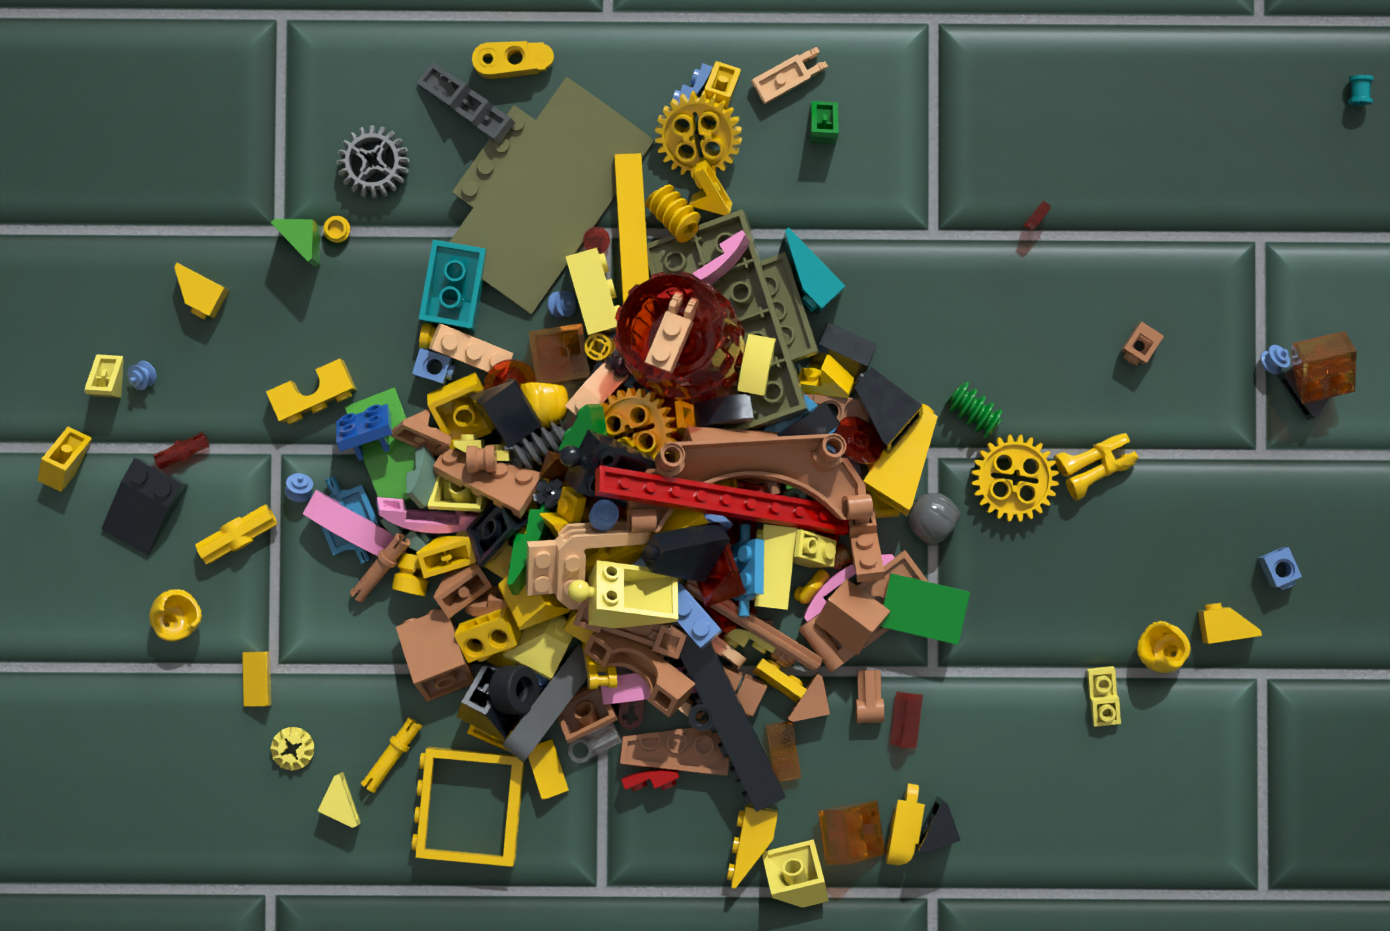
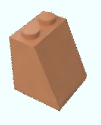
[396,609,475,702]

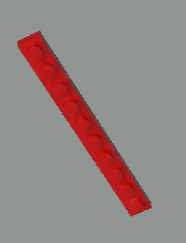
[595,465,849,535]

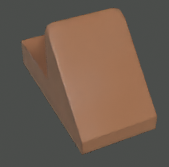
[390,409,451,456]

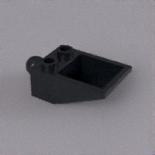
[559,430,656,509]

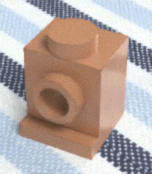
[1121,321,1164,366]

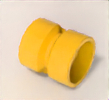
[392,552,429,596]

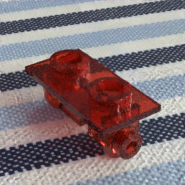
[890,691,923,748]

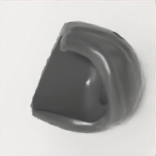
[908,493,961,546]

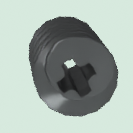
[512,419,567,470]

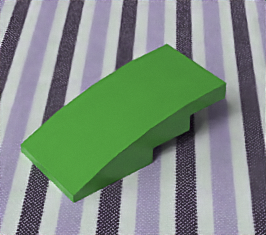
[345,387,416,502]

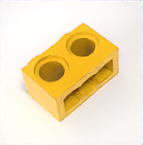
[454,606,521,663]

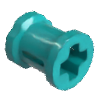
[1348,75,1374,106]

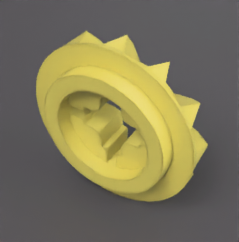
[270,727,314,771]

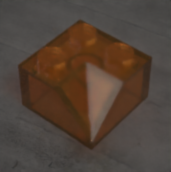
[529,323,591,385]

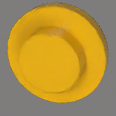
[323,216,351,243]

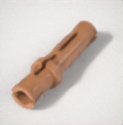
[350,533,411,602]

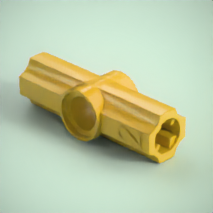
[195,504,278,564]

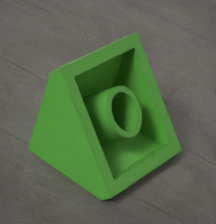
[271,219,321,268]

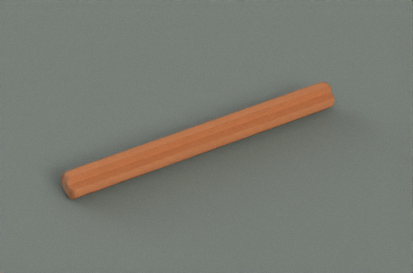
[683,579,822,671]

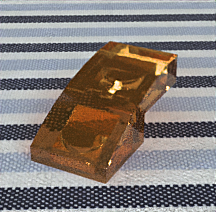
[766,721,801,781]

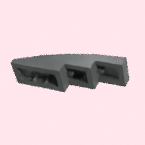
[416,62,515,144]

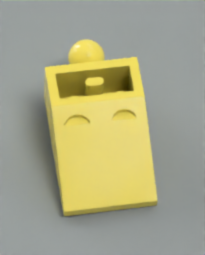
[568,560,678,628]

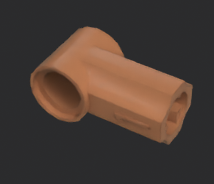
[855,670,884,723]

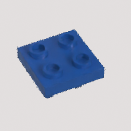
[336,404,392,461]

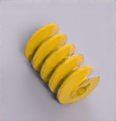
[645,184,701,243]

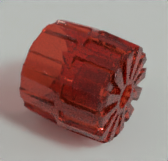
[614,271,746,404]

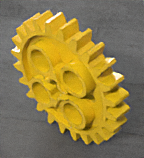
[655,91,742,178]
[600,388,677,460]
[971,435,1059,522]

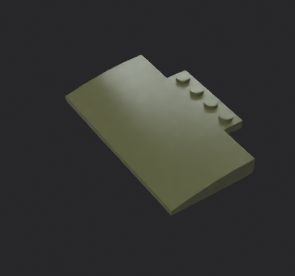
[450,76,655,315]
[647,209,819,430]

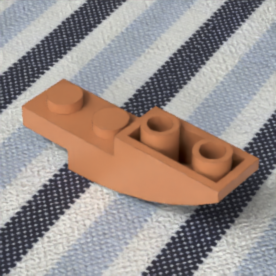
[848,491,885,582]

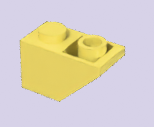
[793,529,837,568]

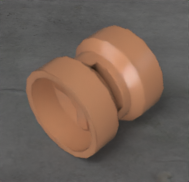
[466,445,497,473]

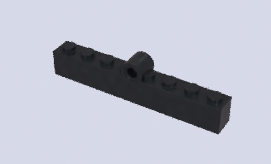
[670,622,786,812]

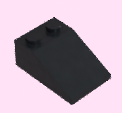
[101,458,188,555]

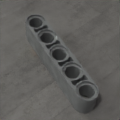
[502,642,588,763]

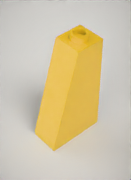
[863,404,938,516]

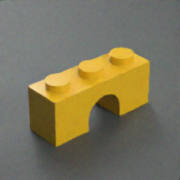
[266,359,357,425]

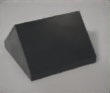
[808,322,877,393]
[470,379,542,448]
[466,500,528,567]
[915,796,961,853]

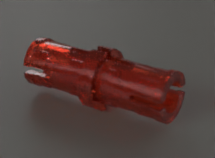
[153,431,210,470]

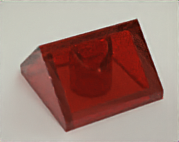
[696,543,746,606]

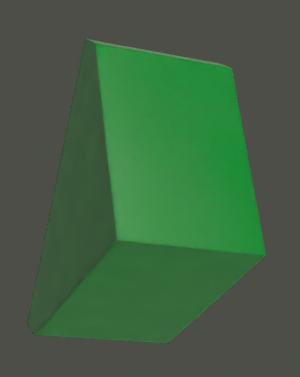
[809,101,839,144]

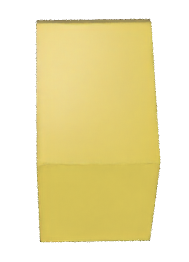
[84,355,124,398]
[318,772,361,828]

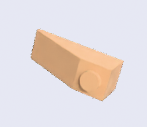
[565,347,640,416]

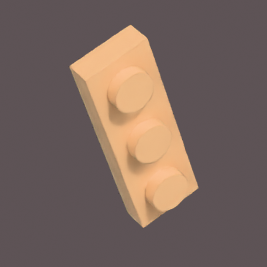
[429,323,514,378]

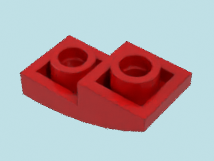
[621,769,680,791]

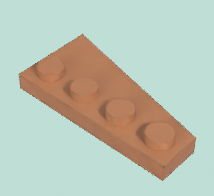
[433,448,543,518]
[620,728,730,776]

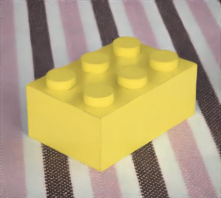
[566,248,624,336]
[752,524,797,610]

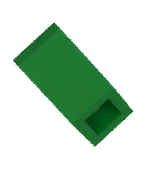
[558,404,607,451]

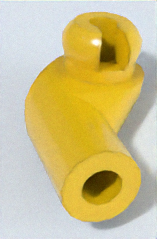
[794,569,829,604]

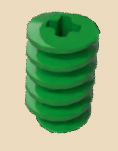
[943,381,1003,440]

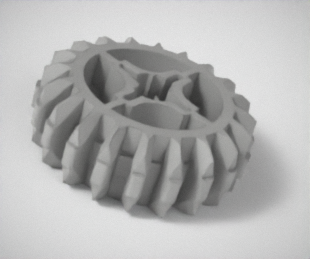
[337,125,410,199]

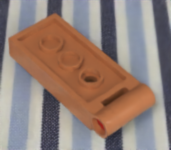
[798,550,928,673]

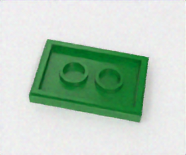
[880,573,970,645]

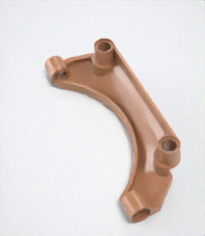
[626,433,873,533]

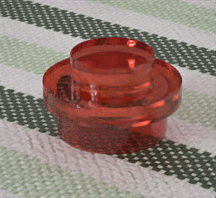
[583,227,610,254]

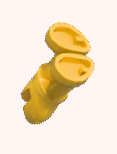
[1054,433,1139,501]

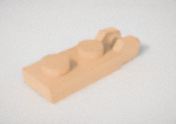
[751,47,828,105]
[645,292,699,374]

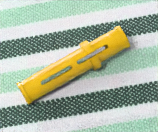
[361,717,422,793]

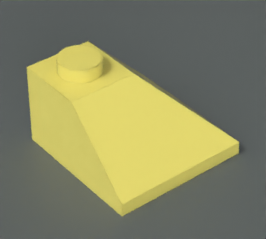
[503,615,574,681]
[762,839,829,908]

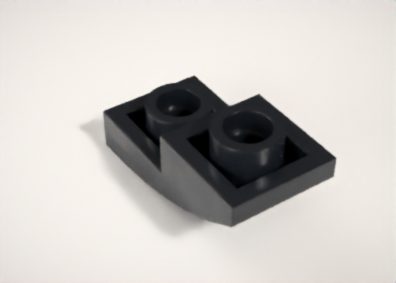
[693,394,754,429]
[777,401,840,437]

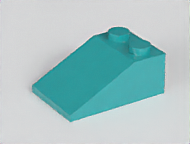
[783,227,845,314]
[419,240,486,331]

